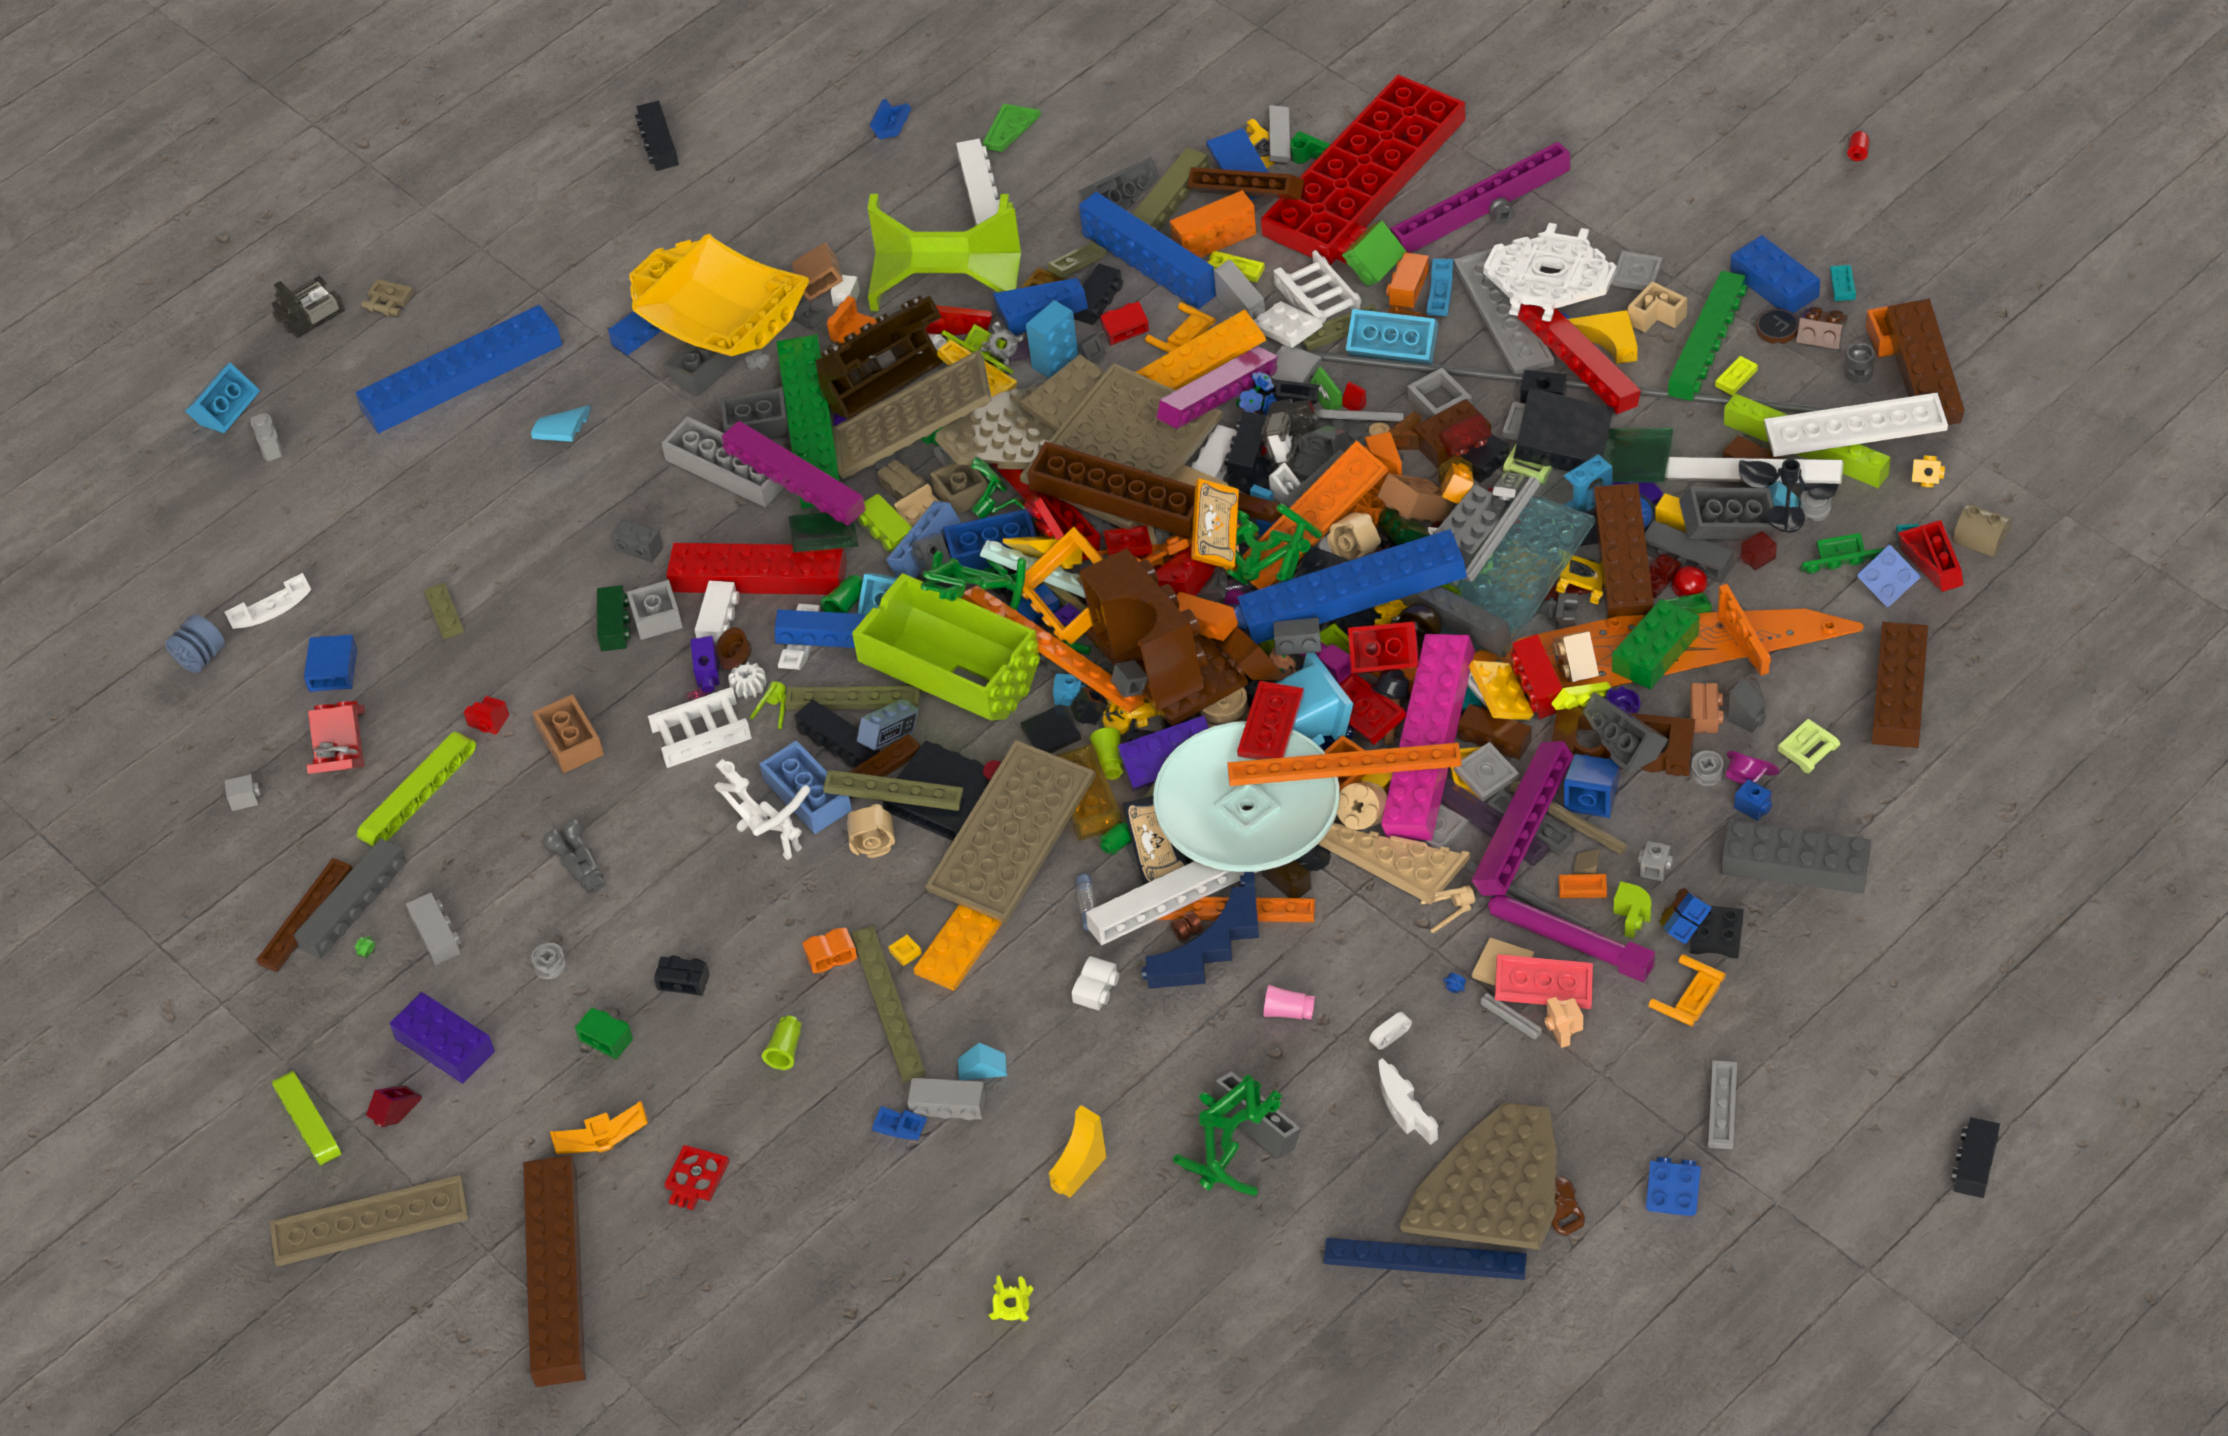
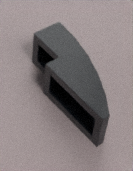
[1253,380,1319,411]

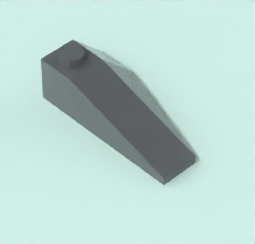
[1079,157,1159,211]

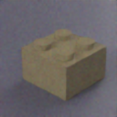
[930,462,988,515]

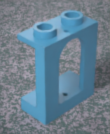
[1564,454,1612,514]

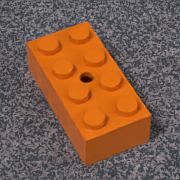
[1170,190,1256,258]

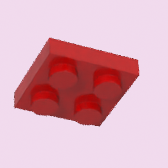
[1103,525,1153,557]

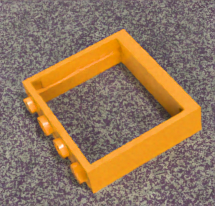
[1022,527,1103,645]

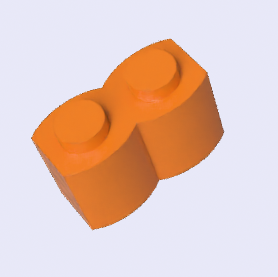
[802,928,857,973]

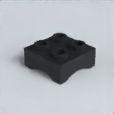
[1690,906,1744,959]

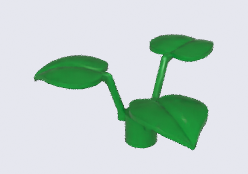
[971,457,1037,521]

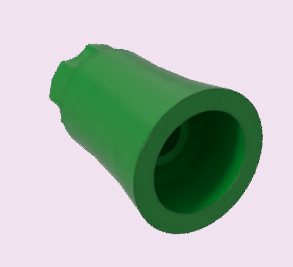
[820,575,863,613]

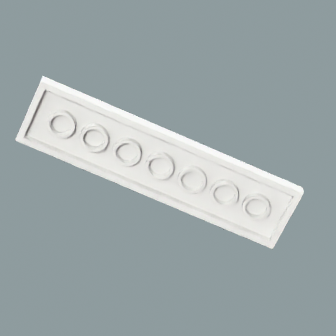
[1764,393,1948,457]

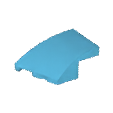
[531,405,591,442]

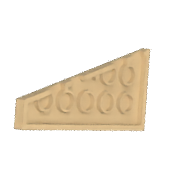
[1318,823,1470,905]

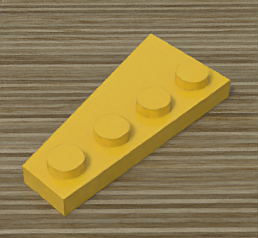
[937,339,1017,398]

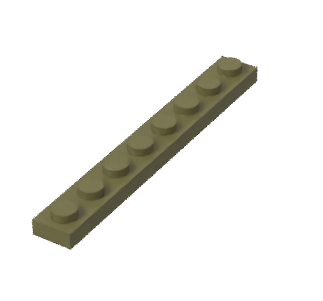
[851,926,926,1083]

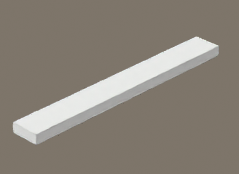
[1667,457,1844,484]

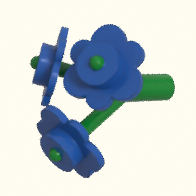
[1236,372,1277,416]

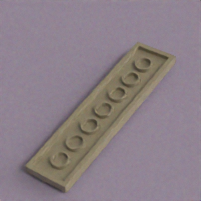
[270,1175,469,1267]

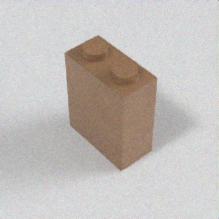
[791,242,843,301]

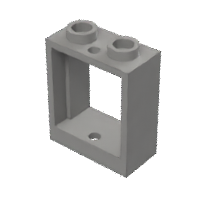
[1407,368,1472,419]

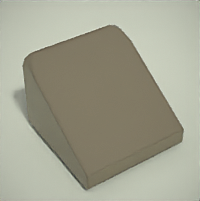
[1573,849,1600,874]

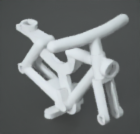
[714,759,810,860]

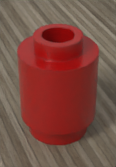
[1847,131,1870,161]

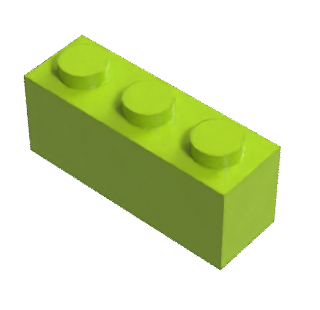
[857,494,912,552]

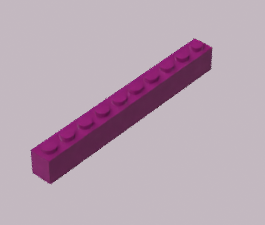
[1390,142,1570,253]

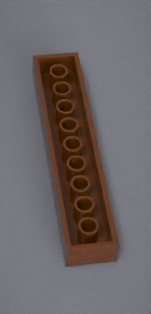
[523,1155,586,1387]

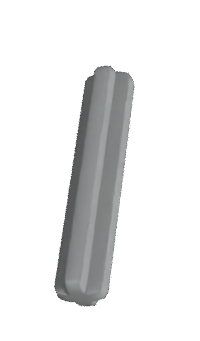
[1481,993,1542,1039]

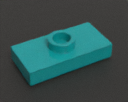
[1830,265,1856,301]

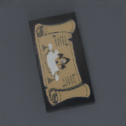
[1122,796,1186,885]

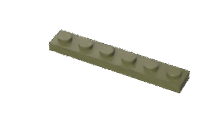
[785,686,921,710]
[824,770,963,811]

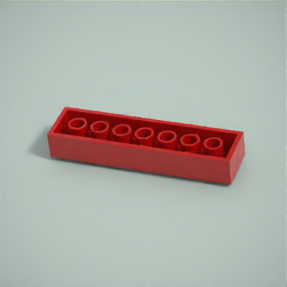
[666,543,847,595]

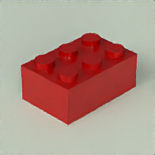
[1510,634,1563,720]

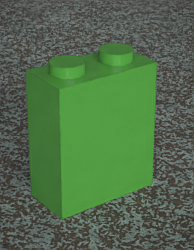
[1342,220,1407,287]

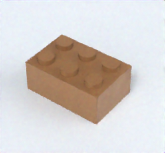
[1377,473,1454,523]
[532,694,604,774]

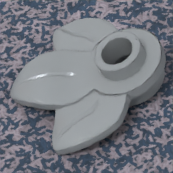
[313,742,357,757]

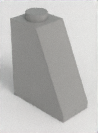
[1214,259,1265,320]

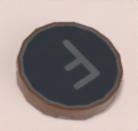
[1756,309,1799,344]

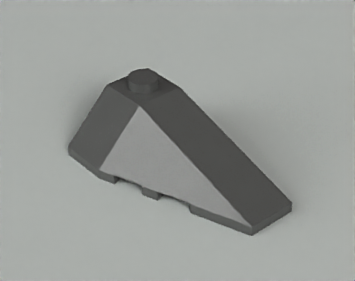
[1583,692,1668,773]

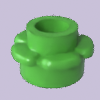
[355,936,376,958]

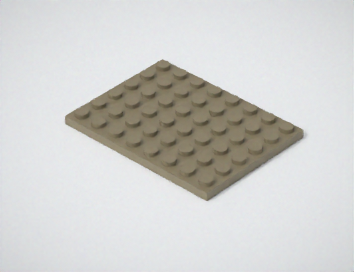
[1020,363,1222,530]

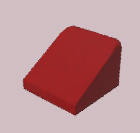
[1342,381,1366,411]

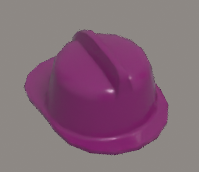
[1726,751,1780,785]

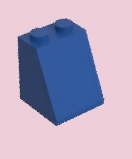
[1564,754,1620,818]

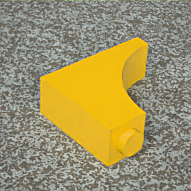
[1568,310,1638,364]
[1049,1105,1107,1198]

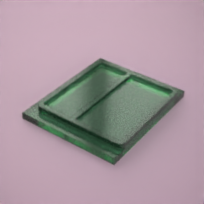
[1599,428,1673,482]
[788,513,858,552]

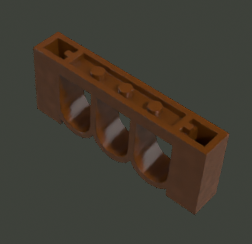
[1552,707,1695,776]

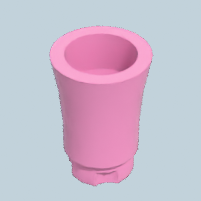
[1263,984,1315,1020]

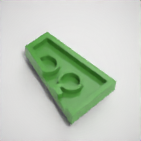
[983,103,1041,152]

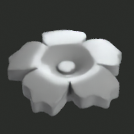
[745,351,770,371]

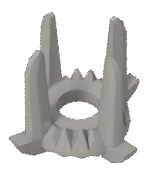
[980,322,1023,365]

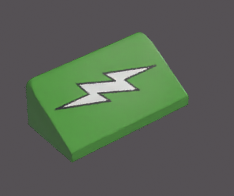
[1310,367,1342,410]

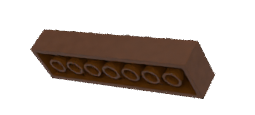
[1028,441,1195,538]

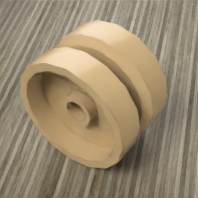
[1200,687,1250,728]

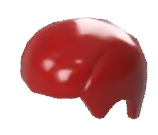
[1671,566,1708,597]

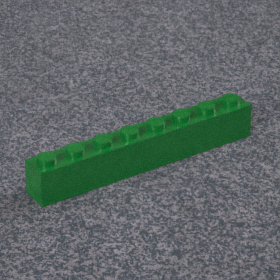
[1668,270,1748,401]

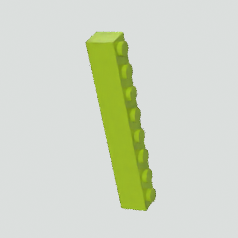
[1724,393,1890,489]

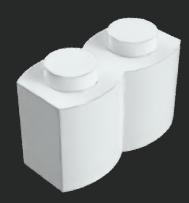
[1072,956,1119,1011]

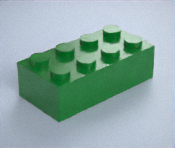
[1612,599,1700,690]

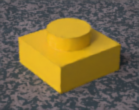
[888,935,922,966]

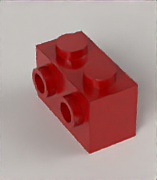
[1100,301,1149,346]

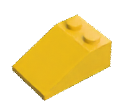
[1003,536,1082,569]

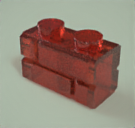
[1438,413,1491,458]

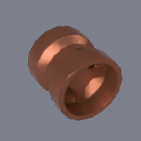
[1171,911,1203,942]

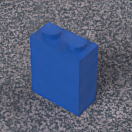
[304,635,357,692]

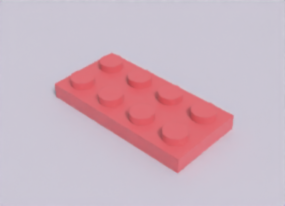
[1494,954,1593,1009]

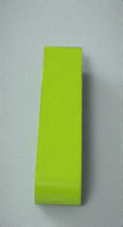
[271,1070,342,1166]

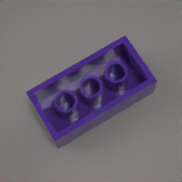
[1118,716,1209,792]
[389,992,495,1084]

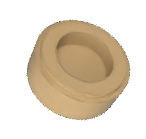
[1369,422,1390,435]

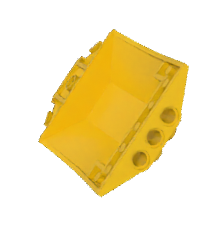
[629,233,809,356]

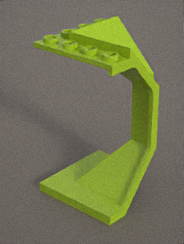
[868,194,1021,311]

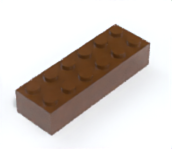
[1884,298,1965,425]
[1592,483,1654,619]
[1872,621,1928,748]

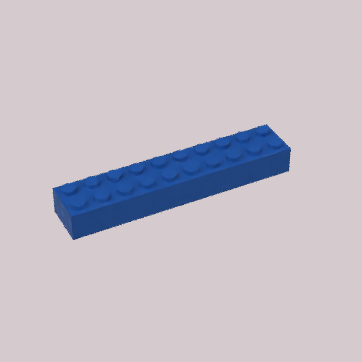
[355,304,562,434]
[1237,529,1467,644]

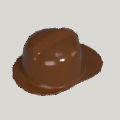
[716,627,752,670]

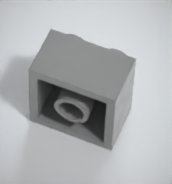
[627,580,683,640]

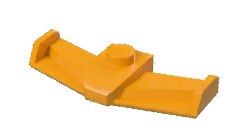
[550,1101,648,1154]

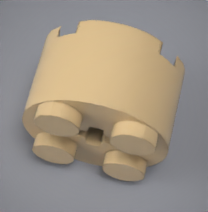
[1327,512,1381,561]
[1337,781,1387,830]
[847,804,895,858]

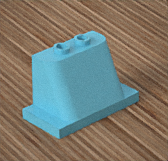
[1275,652,1353,741]

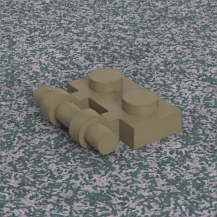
[362,279,414,317]

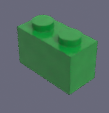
[575,1007,633,1060]

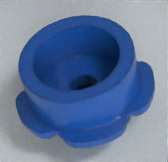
[1443,972,1467,993]

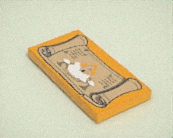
[1191,478,1239,570]

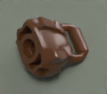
[1551,1176,1585,1236]

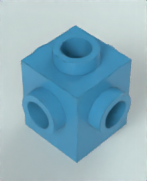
[1053,673,1087,706]

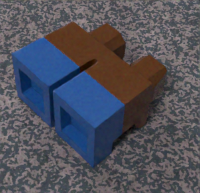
[1659,887,1712,944]

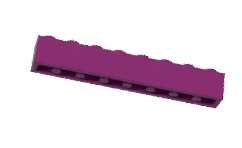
[1157,346,1278,429]
[721,421,866,526]
[1471,741,1574,896]

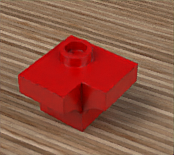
[463,696,509,735]

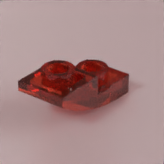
[1650,554,1681,599]

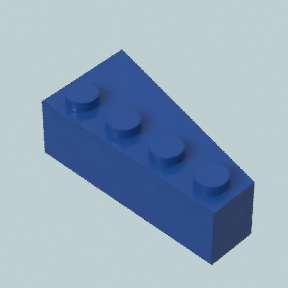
[993,278,1088,336]

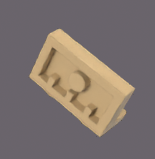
[894,484,940,527]

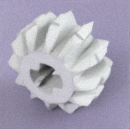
[728,662,767,700]

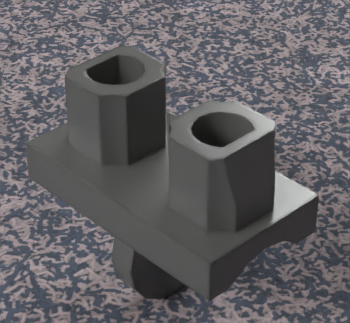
[1541,589,1578,630]

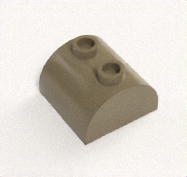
[1953,504,2012,557]

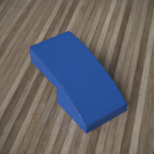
[872,1106,927,1140]

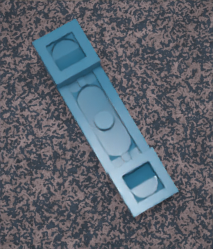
[1427,258,1454,316]

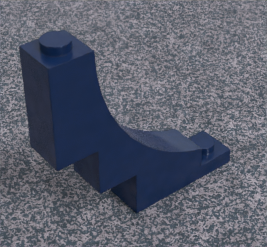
[1142,872,1259,989]

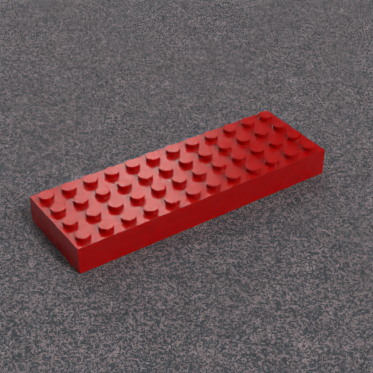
[1261,74,1466,266]

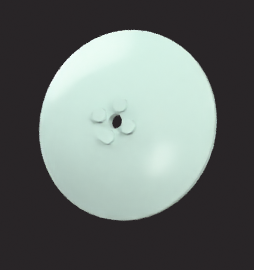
[1154,721,1340,872]

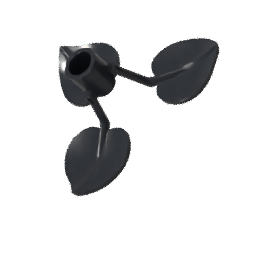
[1739,459,1839,533]

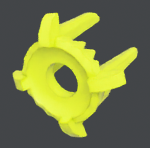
[988,1275,1034,1322]

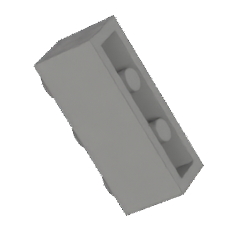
[406,893,461,965]
[908,1078,986,1120]

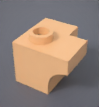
[1544,997,1583,1048]

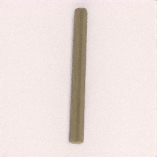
[1510,780,1628,855]

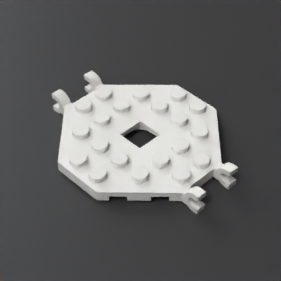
[1483,223,1617,322]

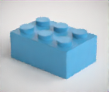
[1026,300,1078,378]

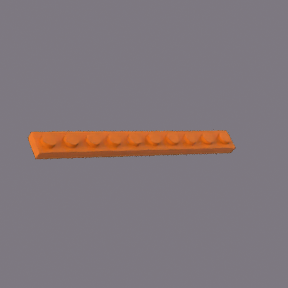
[961,585,1145,713]
[1227,743,1462,786]

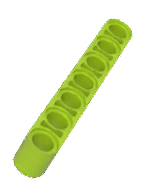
[357,731,476,847]

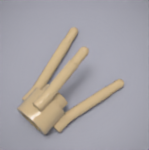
[1420,885,1475,933]

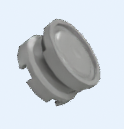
[1800,491,1832,521]
[1691,750,1724,786]
[531,943,566,979]

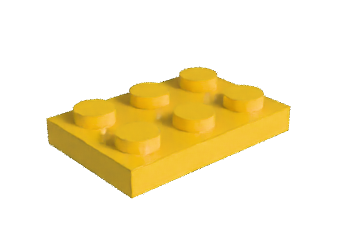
[1468,660,1534,720]

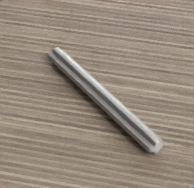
[1463,476,1540,582]

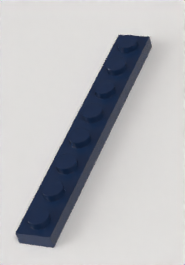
[1324,1238,1527,1280]

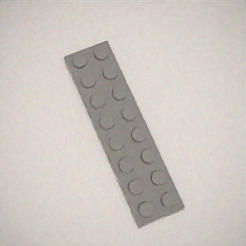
[1454,248,1554,374]

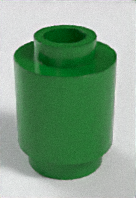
[1099,822,1131,855]

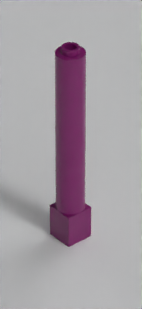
[1224,588,1351,684]
[1488,895,1655,983]

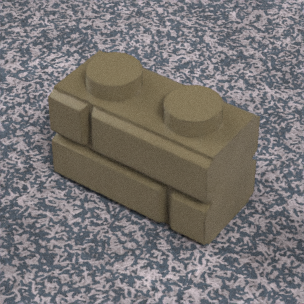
[877,459,925,501]

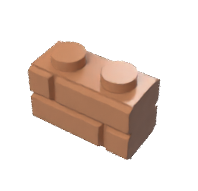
[1690,683,1723,733]

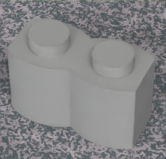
[251,413,283,462]

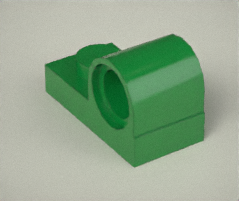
[1290,131,1331,164]

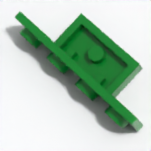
[1799,533,1885,574]

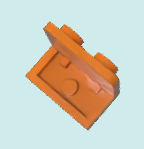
[827,296,877,343]

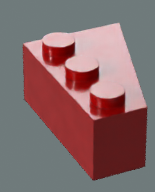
[1898,520,1964,592]
[1155,544,1217,596]

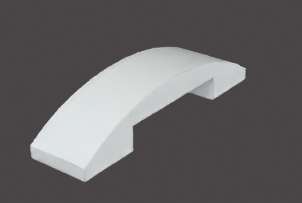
[225,573,311,629]
[778,604,820,670]

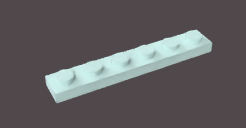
[980,540,1086,598]

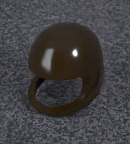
[1391,603,1442,658]

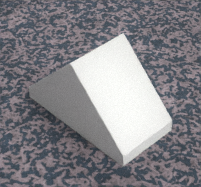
[1269,462,1301,502]

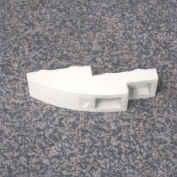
[1379,1058,1438,1145]

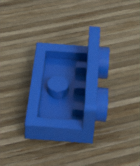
[870,99,911,140]

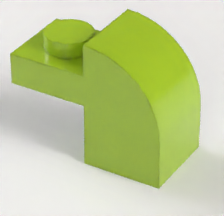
[1614,881,1651,939]

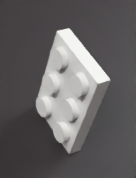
[1253,301,1323,348]

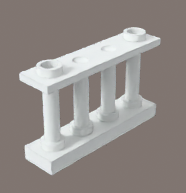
[1273,250,1362,323]
[648,687,752,768]

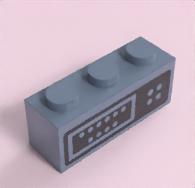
[857,699,919,750]

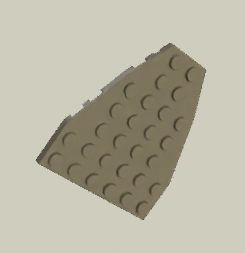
[935,386,1056,469]
[1399,1102,1558,1250]

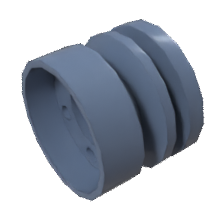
[165,614,225,673]

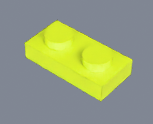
[1715,356,1758,396]

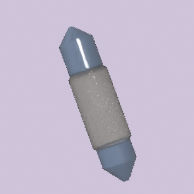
[1076,872,1098,932]

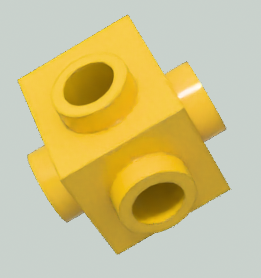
[1912,455,1945,487]

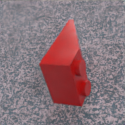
[1348,622,1419,674]

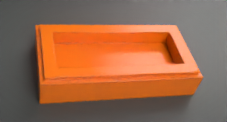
[1559,874,1607,898]

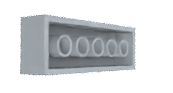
[661,416,784,508]

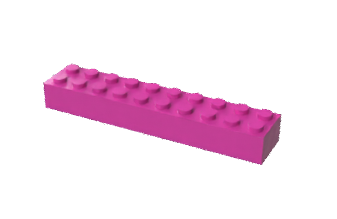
[1381,634,1475,841]

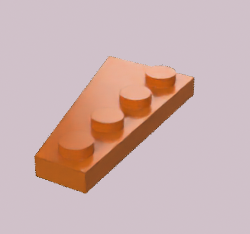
[1718,584,1771,676]

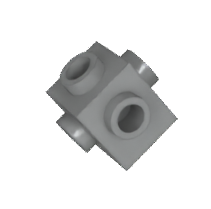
[1638,841,1674,882]

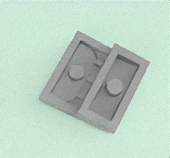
[1270,345,1322,383]

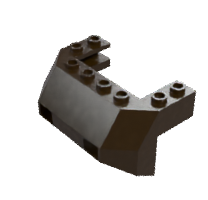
[815,295,943,420]

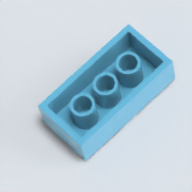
[1346,309,1439,364]

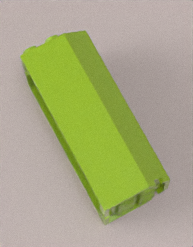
[852,573,1040,721]

